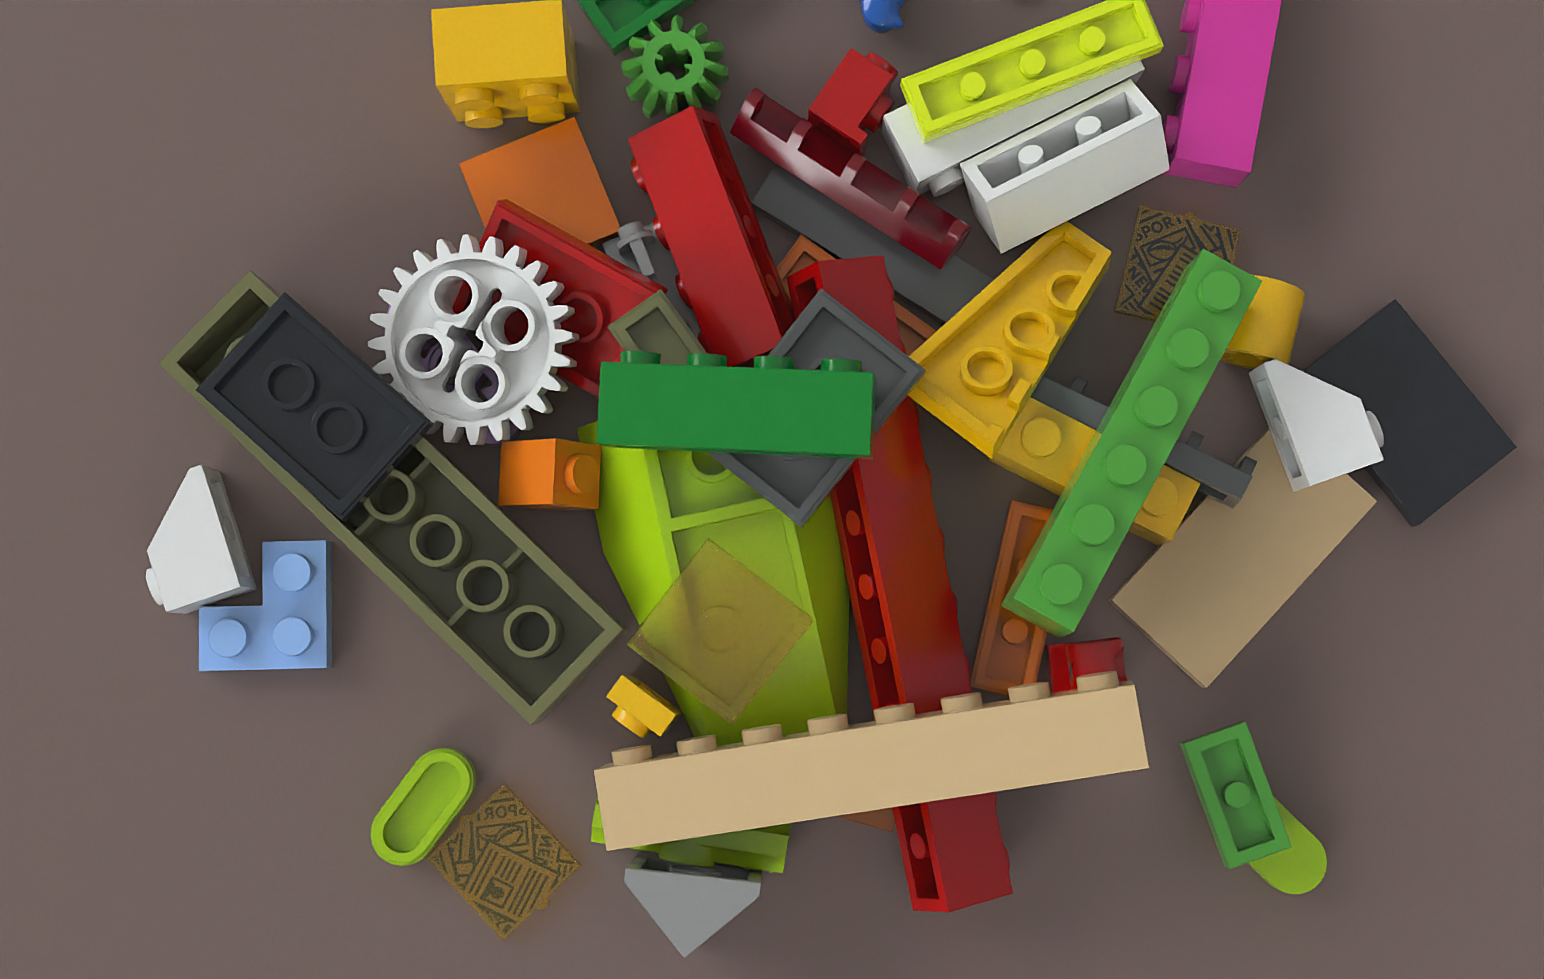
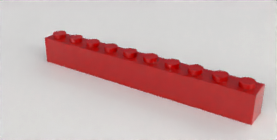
[786,255,1013,913]

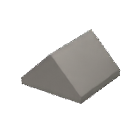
[624,856,762,958]

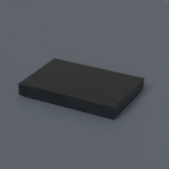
[196,292,434,522]
[1302,299,1517,527]

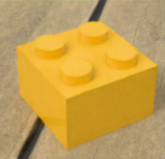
[431,0,580,128]

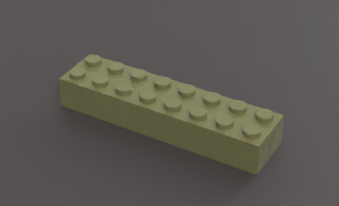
[158,270,629,725]

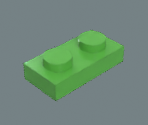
[1179,721,1292,869]

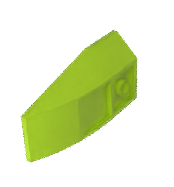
[577,421,850,746]

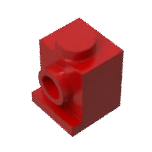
[808,48,898,155]

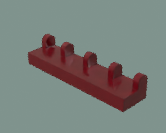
[730,87,972,270]

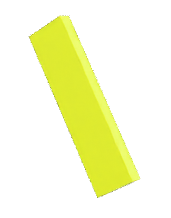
[900,0,1164,143]

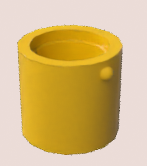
[1220,275,1305,369]

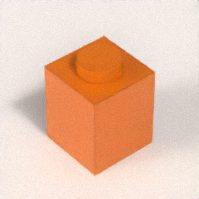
[498,438,601,511]

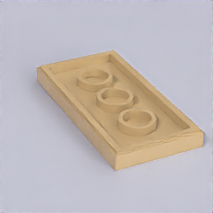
[1108,427,1377,688]

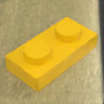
[606,674,682,738]

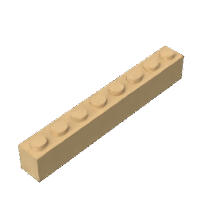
[594,671,1149,851]

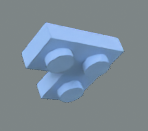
[199,540,332,671]

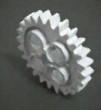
[368,234,579,445]

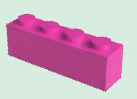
[1162,0,1282,188]

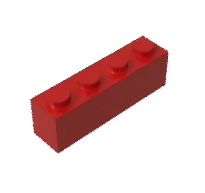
[627,106,795,368]

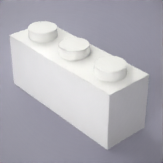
[960,79,1170,254]

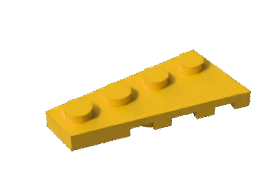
[908,221,1112,459]

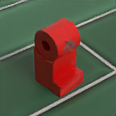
[1045,637,1127,693]

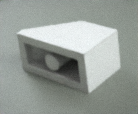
[1249,359,1384,492]
[146,464,257,614]

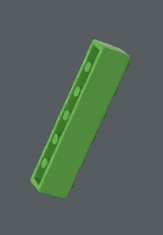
[1001,248,1262,638]

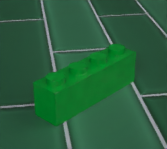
[596,351,877,459]

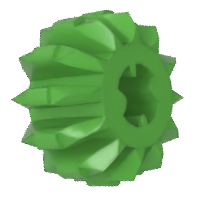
[621,15,729,119]

